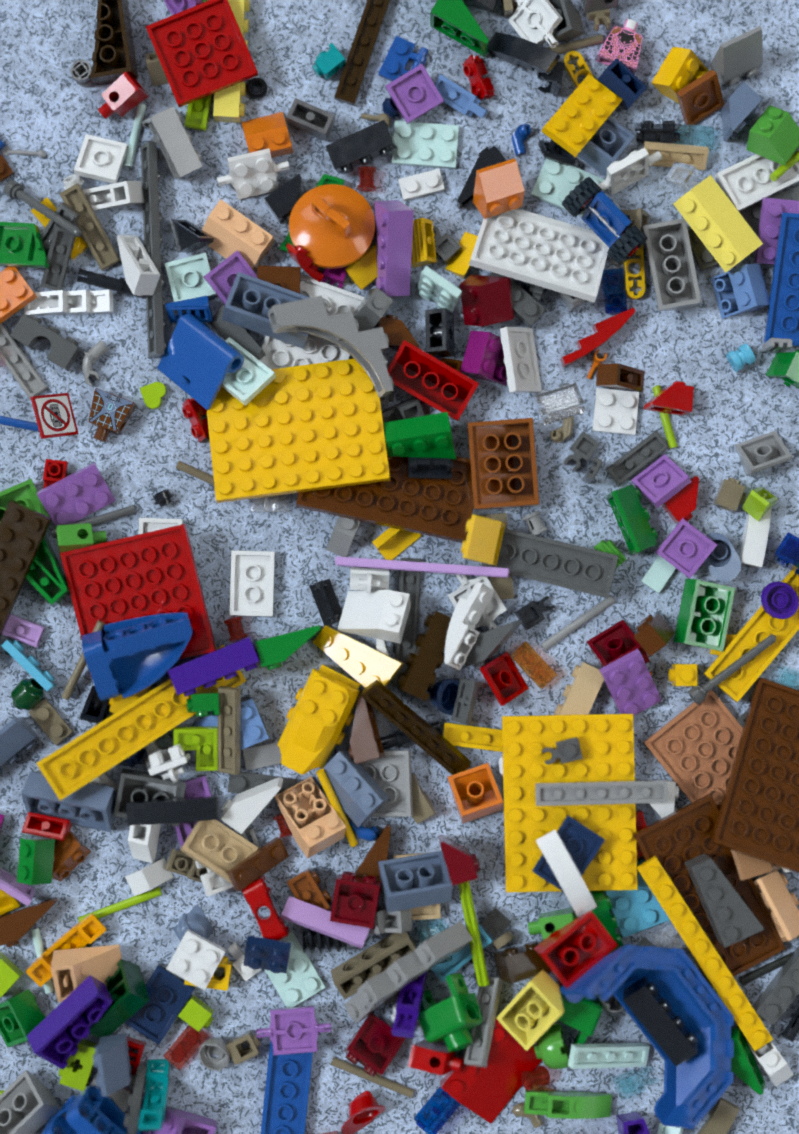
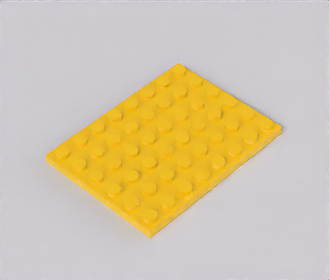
[207,359,390,503]
[502,714,638,892]

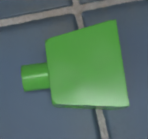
[56,523,107,560]
[528,907,578,940]

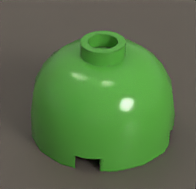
[534,1023,570,1069]

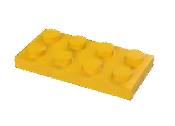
[541,74,623,157]

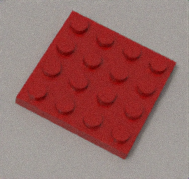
[145,0,258,107]

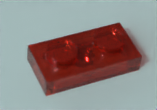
[163,1025,208,1070]

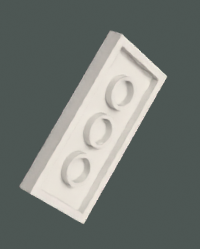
[714,154,799,211]

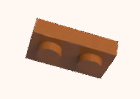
[52,830,91,882]
[286,868,332,910]

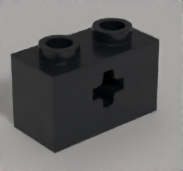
[425,308,455,358]

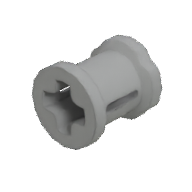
[522,510,548,536]

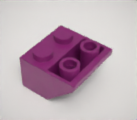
[460,331,507,386]

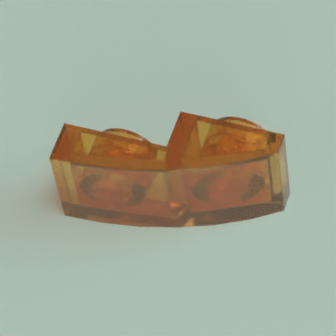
[510,641,557,689]

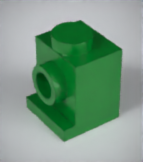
[186,693,219,717]

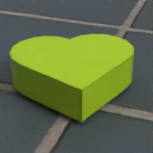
[139,382,167,409]

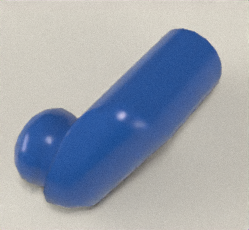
[511,123,532,156]
[349,820,380,841]

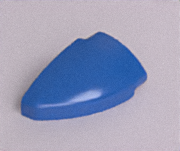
[82,612,192,701]

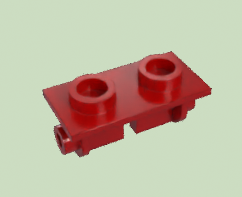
[463,55,495,101]
[182,398,210,443]

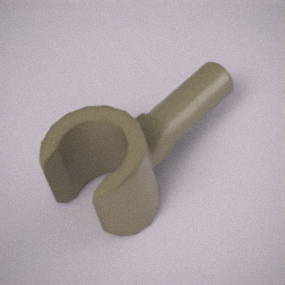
[361,113,390,128]

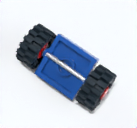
[562,177,648,265]

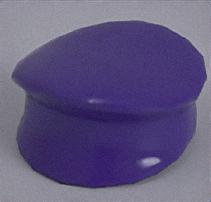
[761,581,799,619]

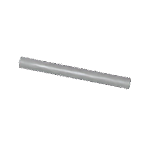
[541,595,616,651]

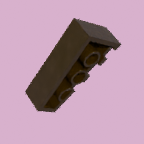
[90,0,138,85]
[396,611,451,701]

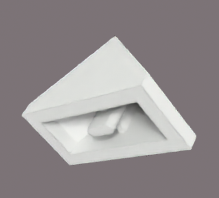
[125,858,173,896]

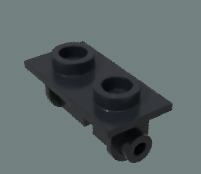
[635,120,681,144]
[408,457,453,479]
[310,578,342,626]

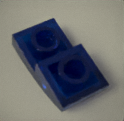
[601,268,627,313]

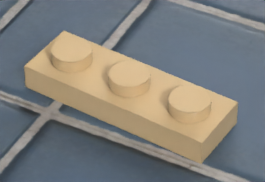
[643,141,709,170]

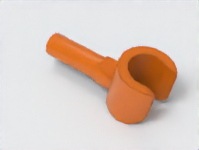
[586,349,607,380]

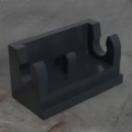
[537,62,565,97]

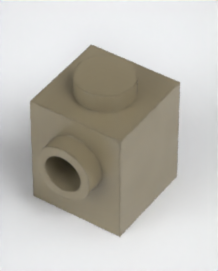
[713,478,746,512]

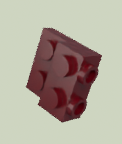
[330,871,381,929]
[344,1013,406,1077]

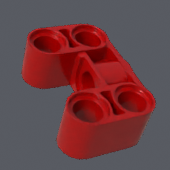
[242,875,289,941]

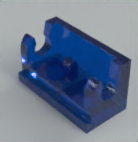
[414,1085,461,1134]

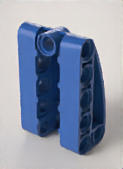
[41,1085,141,1134]

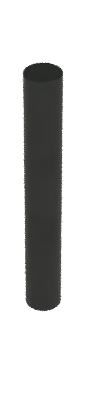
[739,951,795,985]

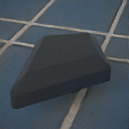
[538,139,575,166]

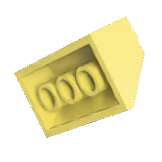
[673,175,763,273]

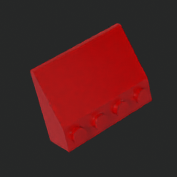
[440,1015,542,1124]

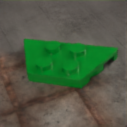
[0,222,49,269]

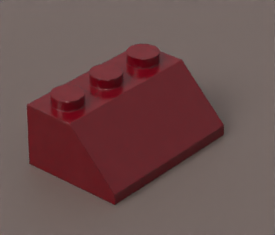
[438,835,481,886]

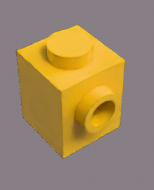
[668,664,697,686]

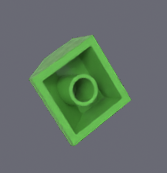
[746,105,799,166]

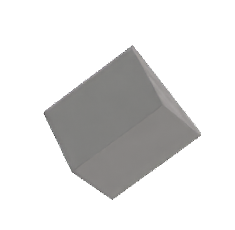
[735,431,792,476]

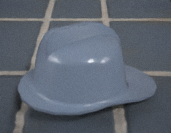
[704,533,741,582]
[173,905,213,942]

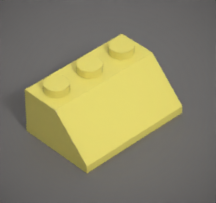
[496,970,564,1051]

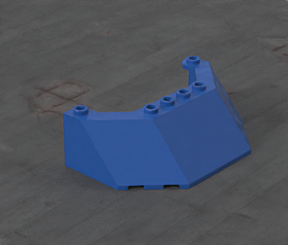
[560,945,734,1129]

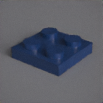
[243,935,291,973]

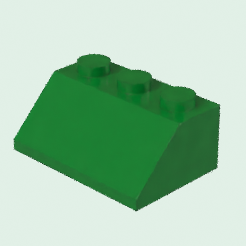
[607,484,658,555]
[673,579,736,652]

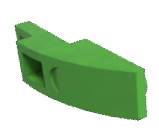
[524,1089,612,1119]

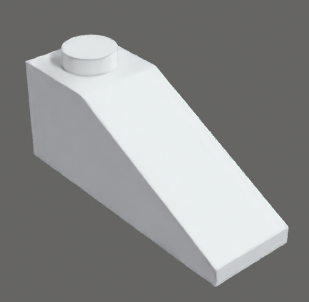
[83,181,145,211]
[117,235,160,296]
[221,777,283,834]

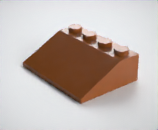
[468,418,539,509]

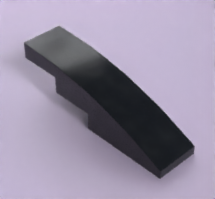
[487,32,560,75]
[126,796,219,825]

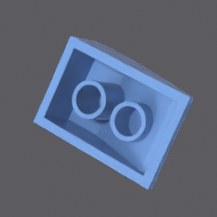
[194,698,270,750]

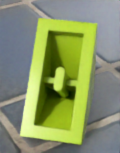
[742,486,778,521]
[0,952,24,998]

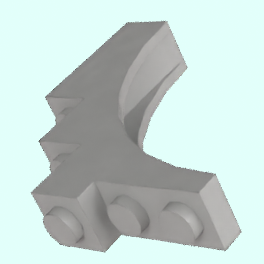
[268,296,394,398]
[344,921,473,1024]

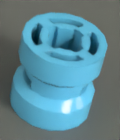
[726,343,756,372]

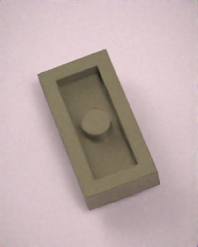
[28,698,74,745]

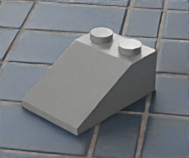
[710,26,763,88]

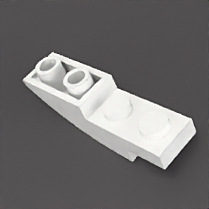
[444,581,494,671]

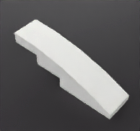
[24,290,113,316]

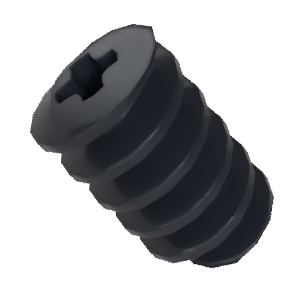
[303,928,347,953]

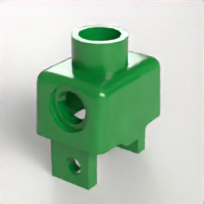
[418,974,483,1053]
[555,981,602,1044]

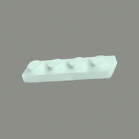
[568,1043,650,1069]

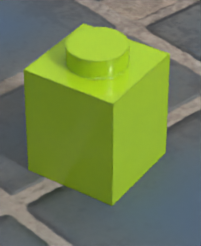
[178,995,214,1032]

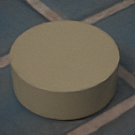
[493,930,514,950]

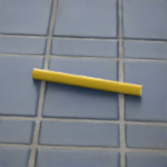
[316,769,358,847]

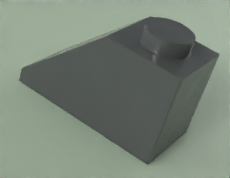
[549,0,585,42]

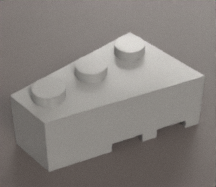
[141,106,202,179]

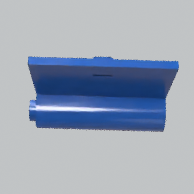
[157,313,244,410]

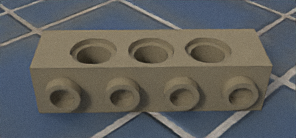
[330,931,417,999]

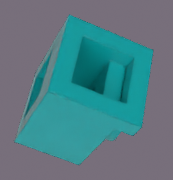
[312,43,346,80]

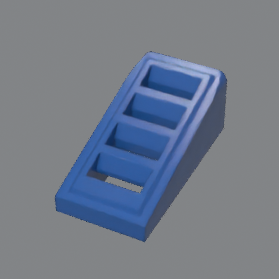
[165,296,213,323]

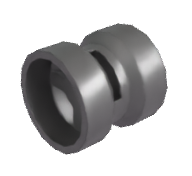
[71,60,95,88]

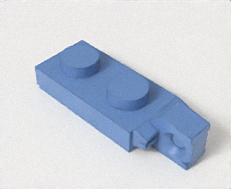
[434,74,488,118]

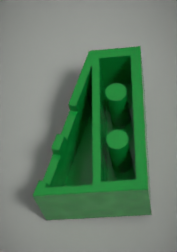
[26,534,70,605]

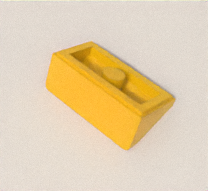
[445,232,478,279]
[345,244,378,290]

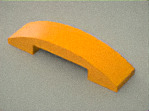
[26,913,107,987]

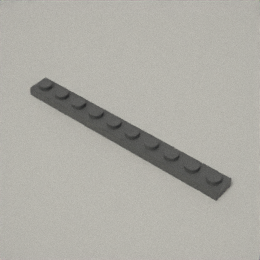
[140,141,166,358]

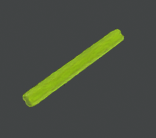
[458,881,490,987]

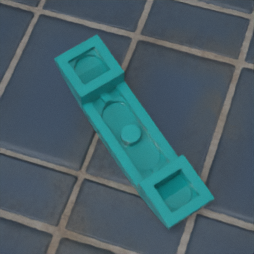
[138,1059,170,1130]

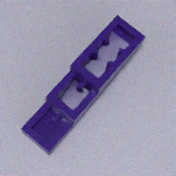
[392,971,428,1039]

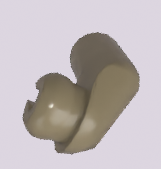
[550,415,574,443]
[512,1102,543,1128]

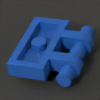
[378,35,429,81]

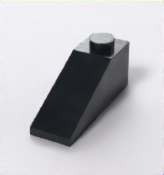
[456,145,507,209]

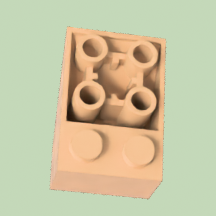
[274,776,346,859]
[51,944,122,1002]

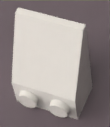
[337,590,411,644]

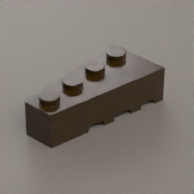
[493,941,551,983]

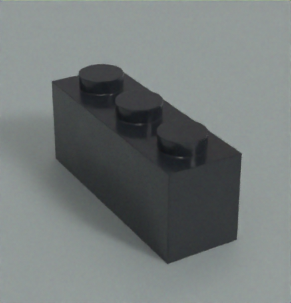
[326,120,397,174]

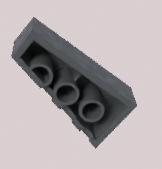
[684,853,764,948]

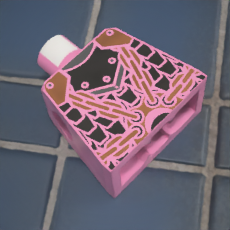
[596,19,643,73]

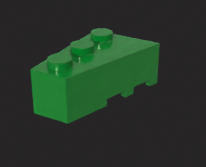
[765,350,799,389]
[384,412,456,459]
[589,891,623,957]

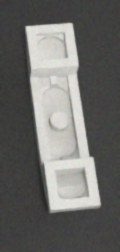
[536,829,597,917]

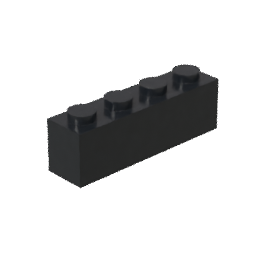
[623,976,699,1066]

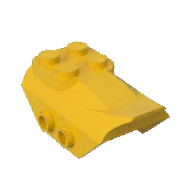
[277,668,360,775]

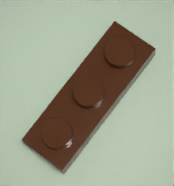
[227,837,289,891]

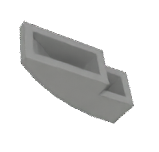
[369,908,413,934]

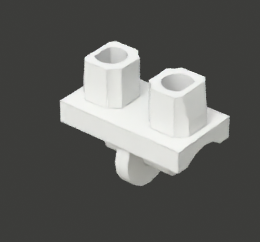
[349,567,390,593]
[148,744,191,783]

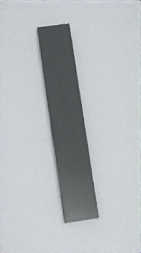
[393,558,422,687]

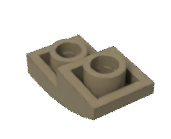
[412,774,436,824]
[165,848,208,883]
[697,1097,739,1134]

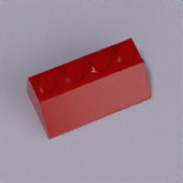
[387,340,479,422]

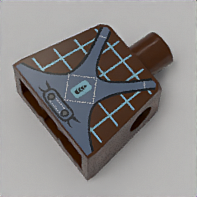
[89,388,137,443]

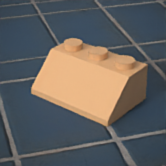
[202,199,275,271]
[753,870,799,942]

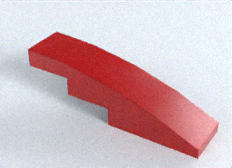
[561,307,636,367]

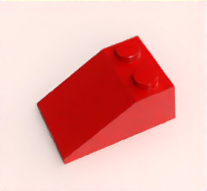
[534,910,618,988]

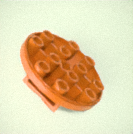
[289,184,375,269]

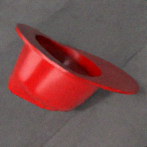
[341,1091,385,1134]

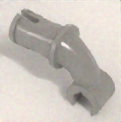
[82,339,110,386]

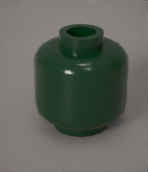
[11,678,44,710]

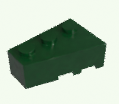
[89,959,149,1038]

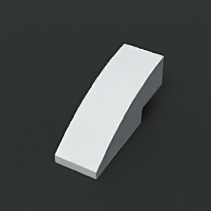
[739,507,772,568]

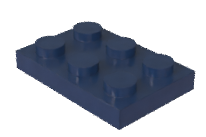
[531,815,605,892]
[124,964,195,1045]

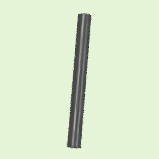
[51,505,136,539]

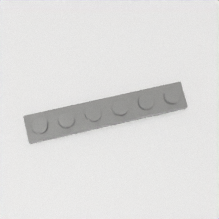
[535,780,669,806]

